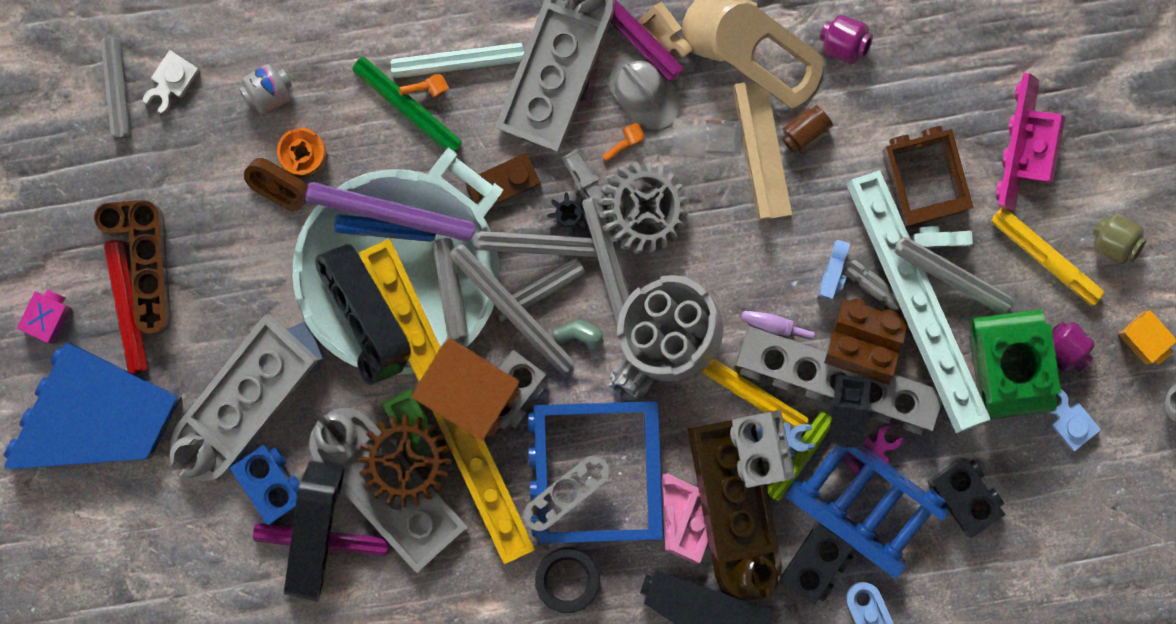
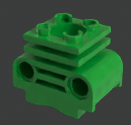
[969,309,1061,420]

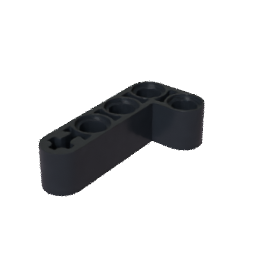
[315,244,411,385]
[284,460,344,602]

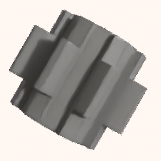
[609,358,653,402]

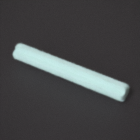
[390,43,524,78]

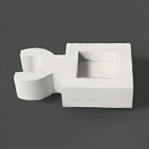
[143,50,200,115]

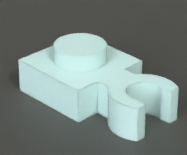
[910,226,973,249]

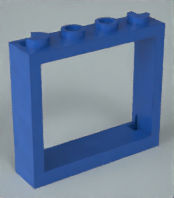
[528,401,663,543]

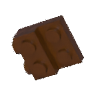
[824,298,907,385]

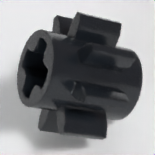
[547,192,586,236]

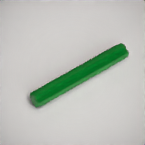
[352,56,462,153]

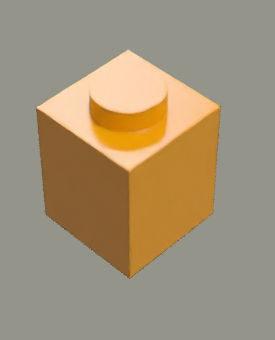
[1118,310,1176,365]

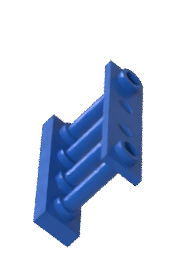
[785,445,947,579]

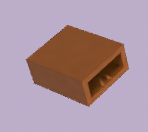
[411,336,521,441]

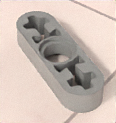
[524,456,609,531]

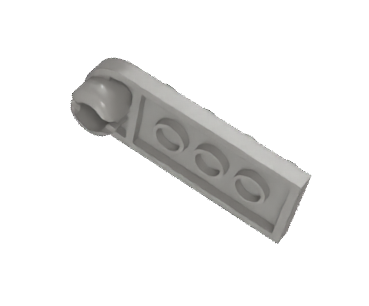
[495,0,615,153]
[169,314,319,481]
[309,408,468,573]

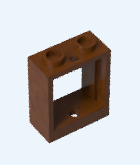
[882,126,974,228]

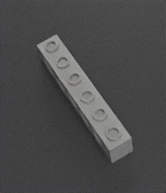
[735,326,942,435]

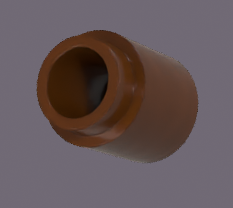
[782,105,833,155]

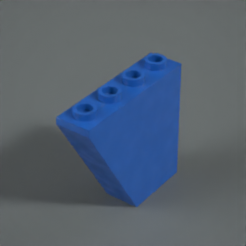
[4,342,182,469]

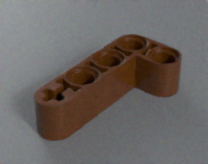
[94,200,171,335]

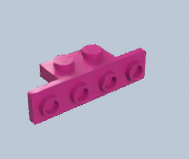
[996,73,1066,212]

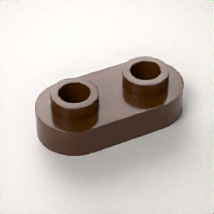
[243,158,308,211]

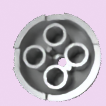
[617,275,723,382]

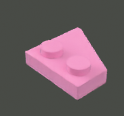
[661,473,708,564]

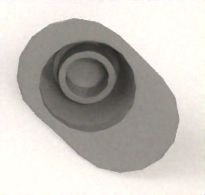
[609,55,680,130]

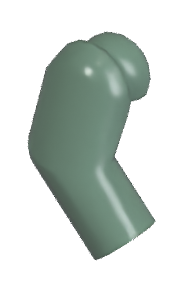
[552,320,604,351]

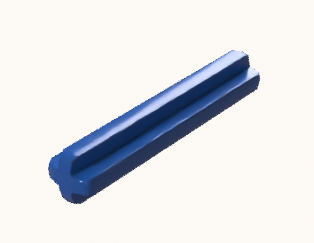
[334,214,436,242]

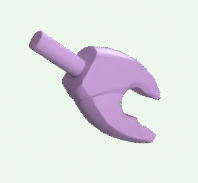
[741,311,815,340]

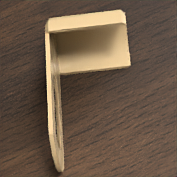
[682,0,823,109]

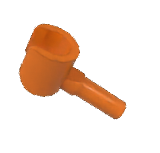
[399,74,449,99]
[602,123,644,162]

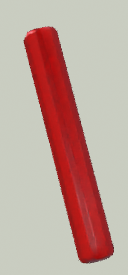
[104,240,148,374]

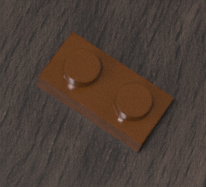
[465,152,541,207]

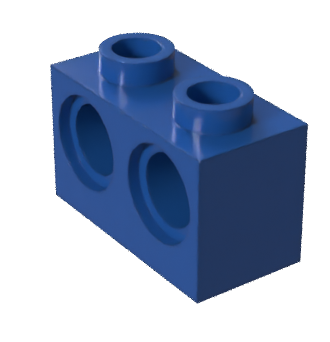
[230,445,300,525]

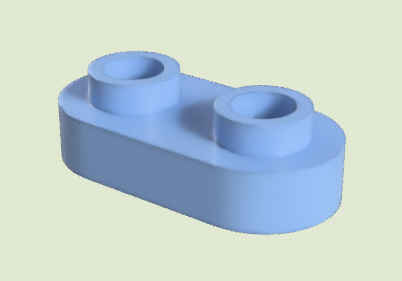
[846,582,893,624]

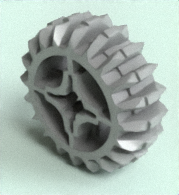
[598,161,688,254]

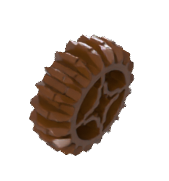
[358,414,451,508]

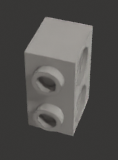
[498,350,548,430]
[730,410,795,488]

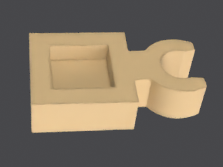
[638,1,693,62]

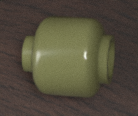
[1093,213,1147,264]

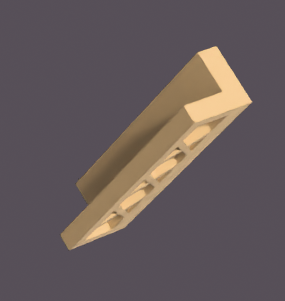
[733,82,792,222]

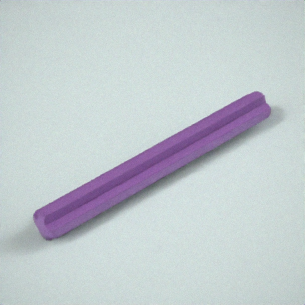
[306,182,475,242]

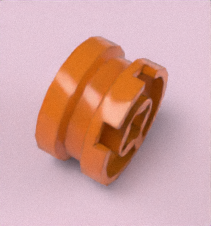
[277,127,327,178]

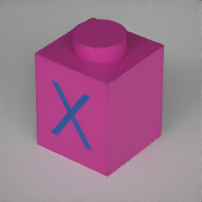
[17,289,72,344]

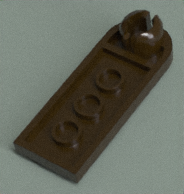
[687,420,782,600]

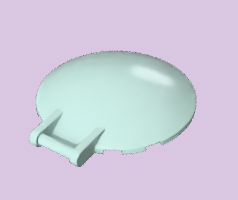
[292,148,503,375]

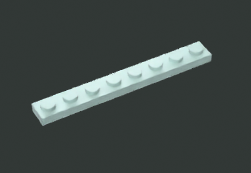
[846,170,990,434]

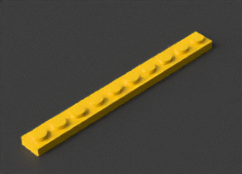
[359,238,535,565]

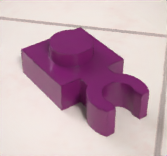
[842,424,903,476]

